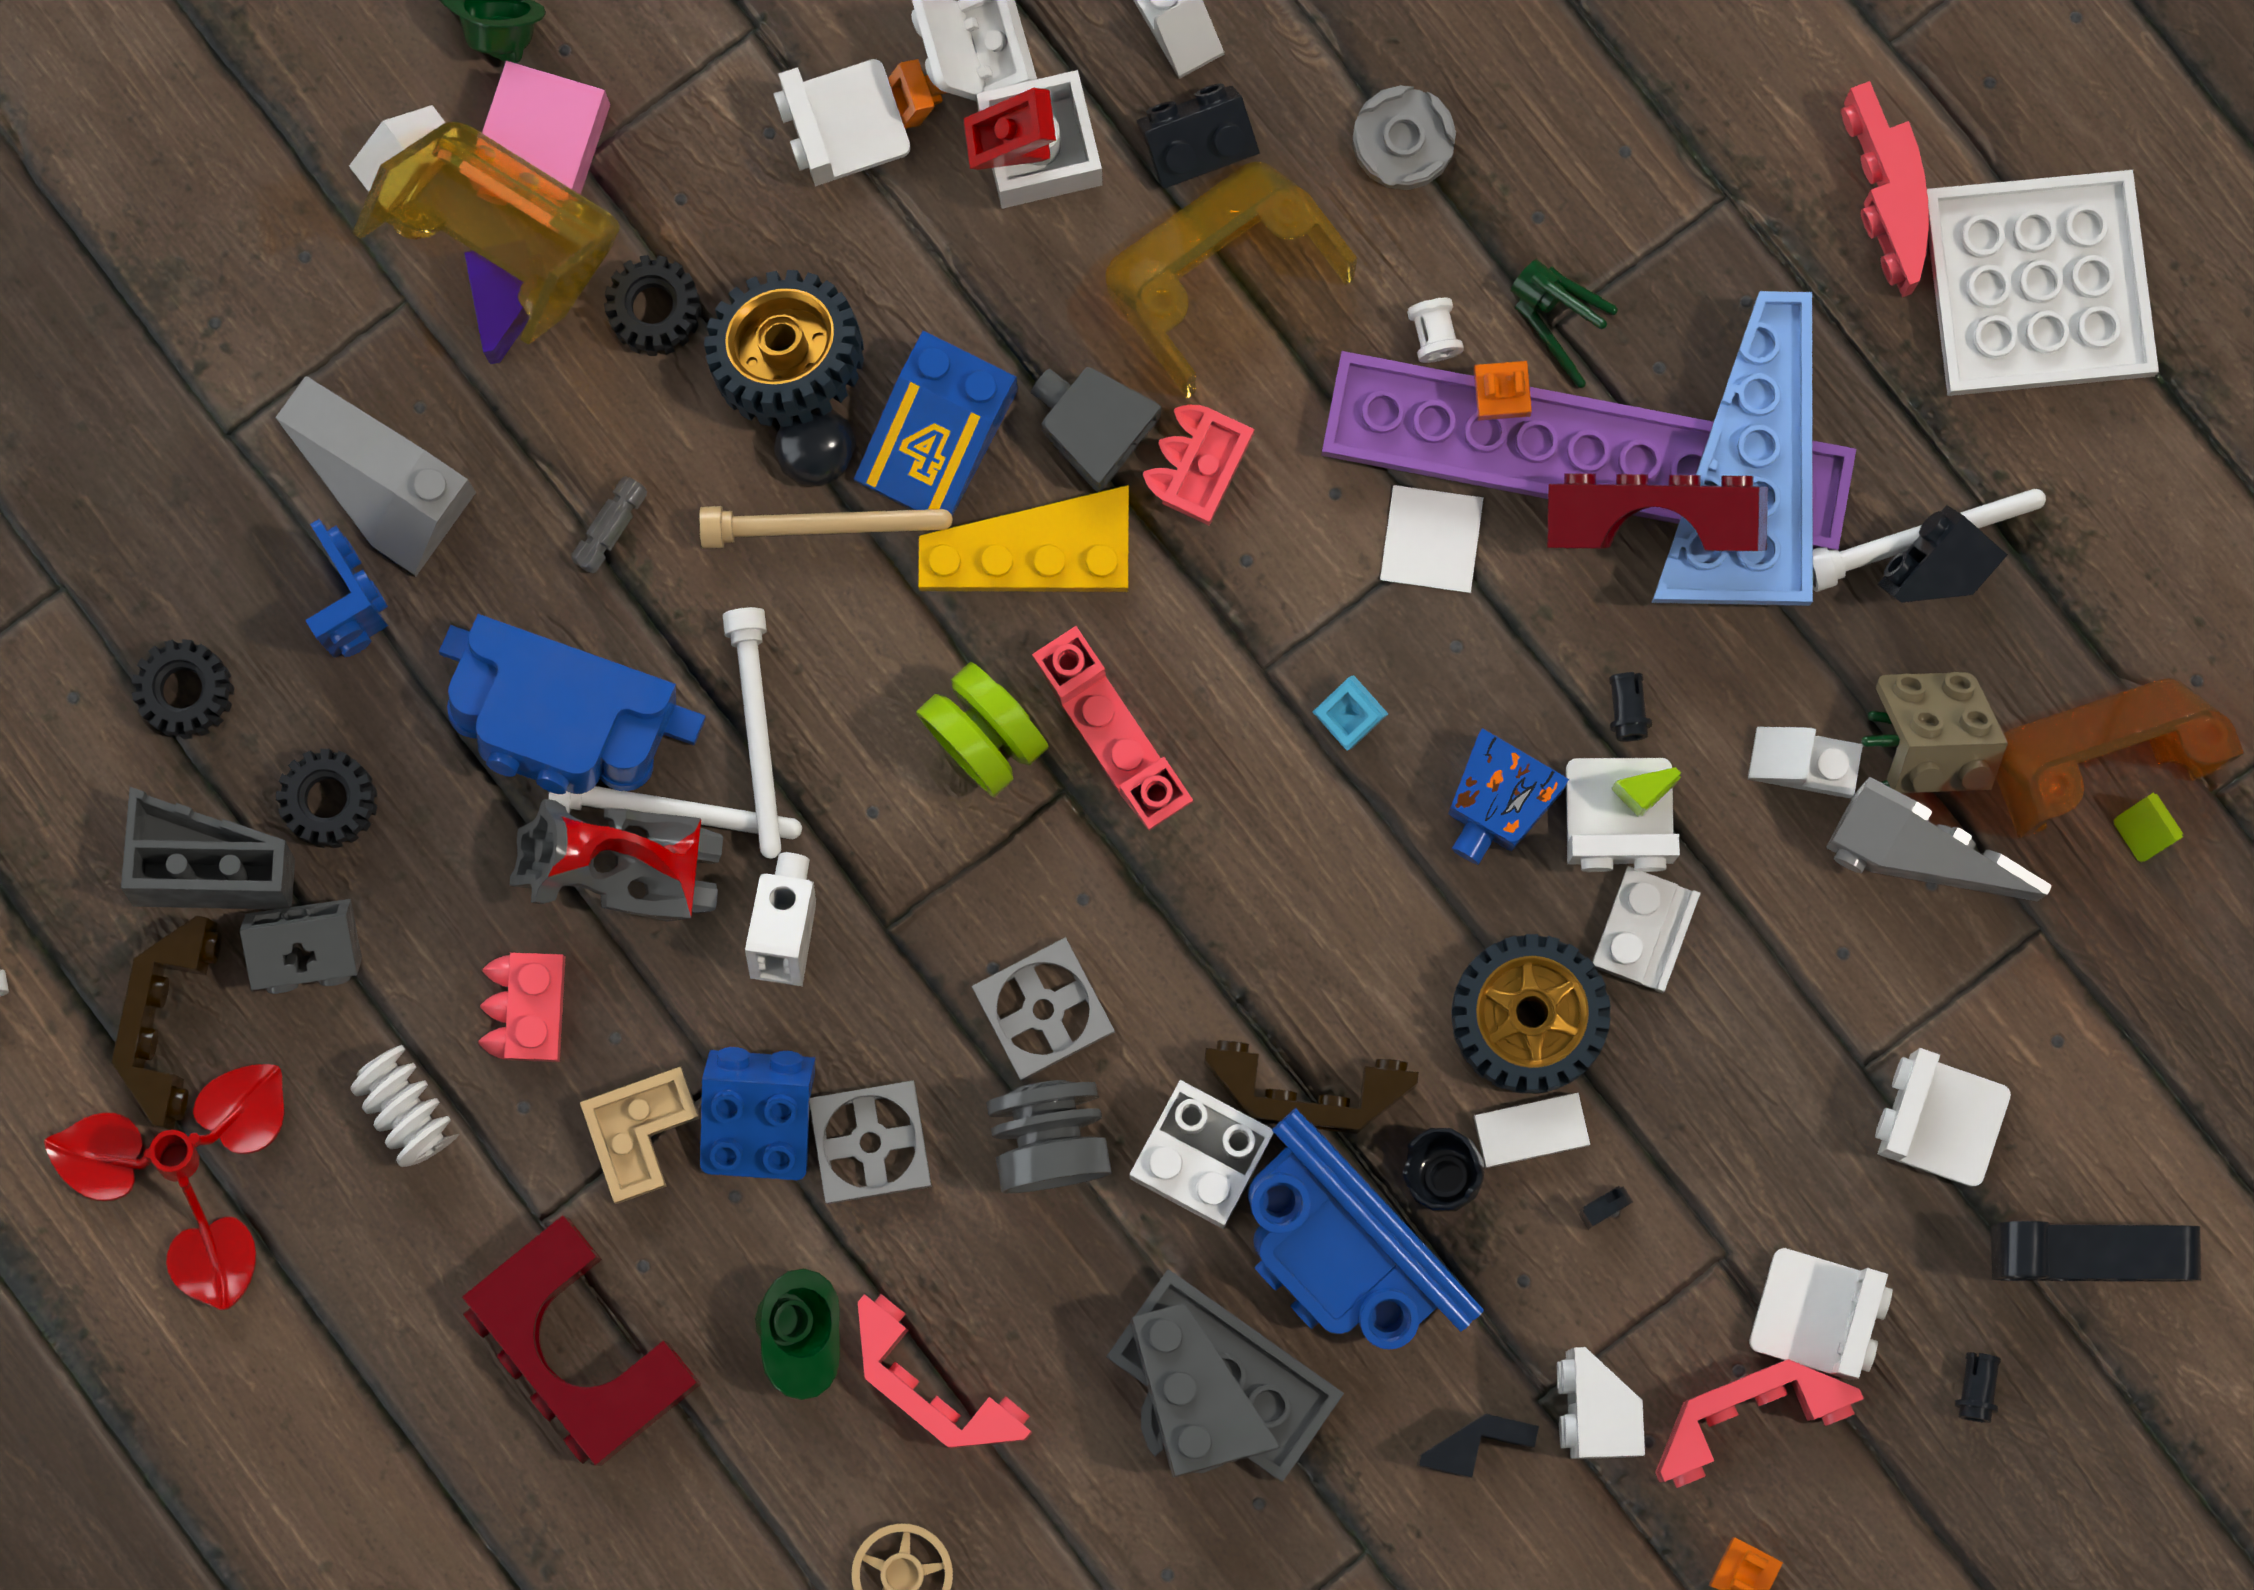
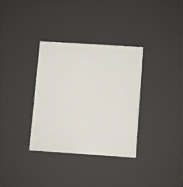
[1380,485,1484,593]

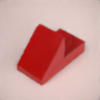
[963,87,1056,170]

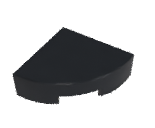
[1579,1186,1633,1230]

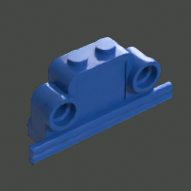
[439,614,706,794]
[1248,1108,1484,1349]

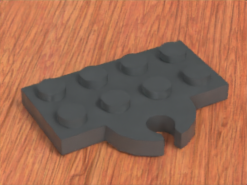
[1106,1269,1344,1482]

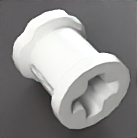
[1407,298,1464,363]

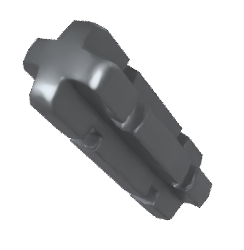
[572,476,647,573]

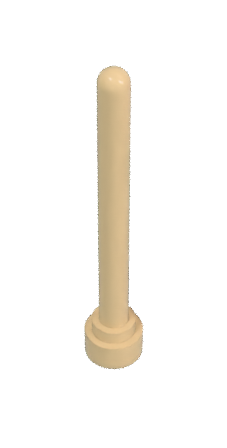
[700,506,953,549]

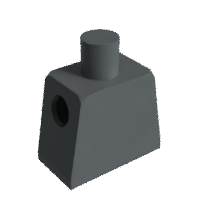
[1031,367,1161,492]

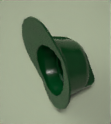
[439,0,546,63]
[755,1268,840,1400]

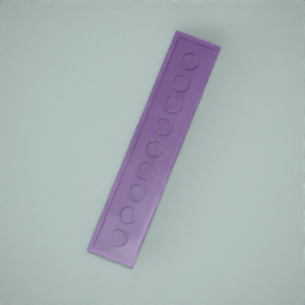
[1321,351,1856,550]

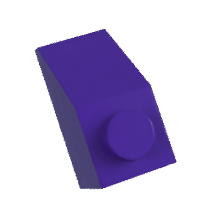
[464,240,547,364]

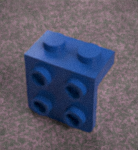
[305,519,388,658]
[700,1047,815,1180]

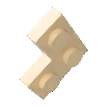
[580,1067,700,1204]

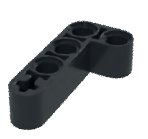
[1991,1221,2201,1282]

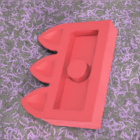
[1143,404,1255,526]
[478,952,566,1062]

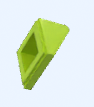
[1612,767,1681,816]
[2113,792,2183,862]

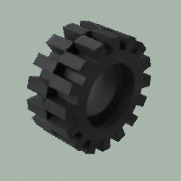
[604,255,702,356]
[132,639,234,739]
[276,749,378,848]

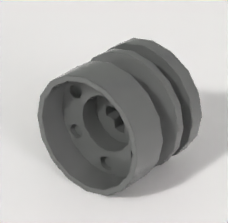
[986,1080,1112,1194]

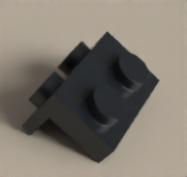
[1136,84,1260,189]

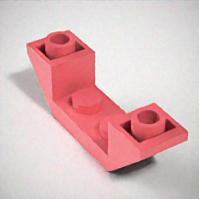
[1032,626,1193,831]
[858,1294,1032,1448]
[1655,1359,1864,1488]

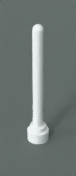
[1813,489,2046,592]
[723,607,781,859]
[549,786,802,839]

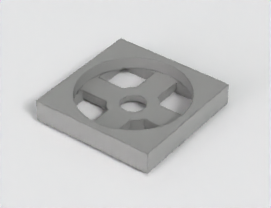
[972,937,1115,1081]
[809,1080,932,1204]

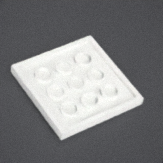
[1927,170,2159,396]

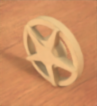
[852,1523,953,1590]

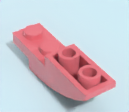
[1841,81,1929,298]

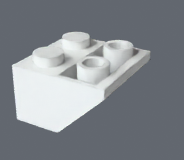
[1129,1080,1274,1229]
[1557,1347,1645,1459]

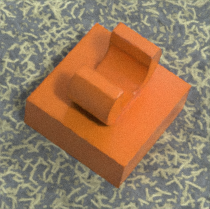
[888,59,947,129]
[1474,361,1532,421]
[1708,1537,1783,1590]

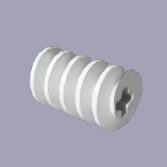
[350,1045,459,1167]

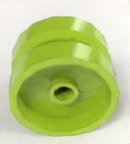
[916,661,1049,798]

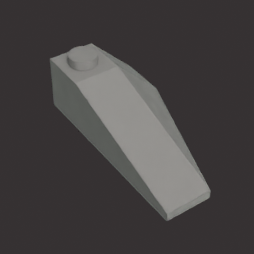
[275,376,476,577]
[1826,777,2052,901]

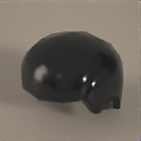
[774,408,856,487]
[1403,1128,1485,1212]

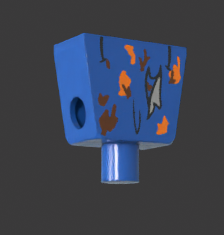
[1448,728,1569,865]

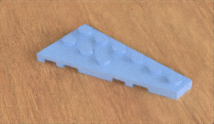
[1652,291,1813,606]

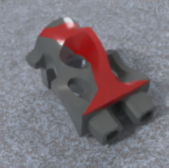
[509,799,723,922]

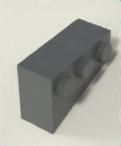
[121,787,295,910]
[1130,1303,1280,1478]

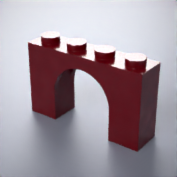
[462,1215,701,1466]

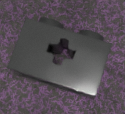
[240,899,362,994]

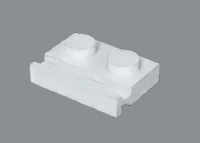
[1592,866,1700,994]

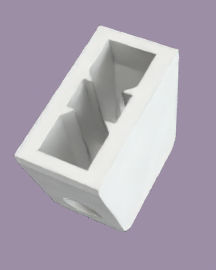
[745,852,816,986]

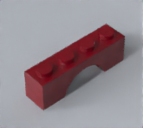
[1547,473,1768,551]

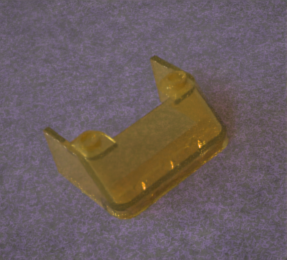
[352,122,620,345]
[1106,162,1357,398]

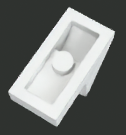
[1133,0,1224,79]
[1748,727,1863,799]

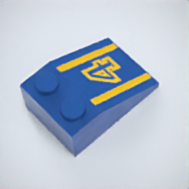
[854,331,1018,516]

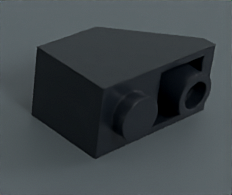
[1877,505,2008,603]

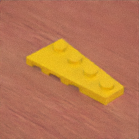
[918,485,1129,592]

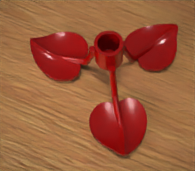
[44,1064,285,1311]

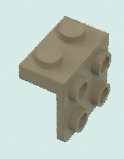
[1876,672,2008,793]

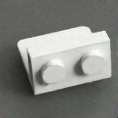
[911,0,1037,101]
[773,59,910,186]
[1566,758,1680,872]
[1875,1048,2011,1187]
[1749,1248,1893,1380]

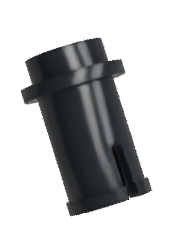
[1609,672,1652,742]
[1955,1352,2001,1423]

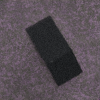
[1417,1414,1539,1478]

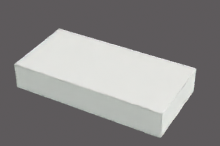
[1473,1093,1590,1169]

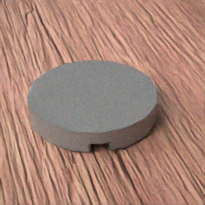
[1352,85,1456,190]

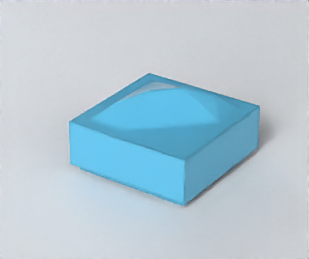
[1312,675,1388,751]

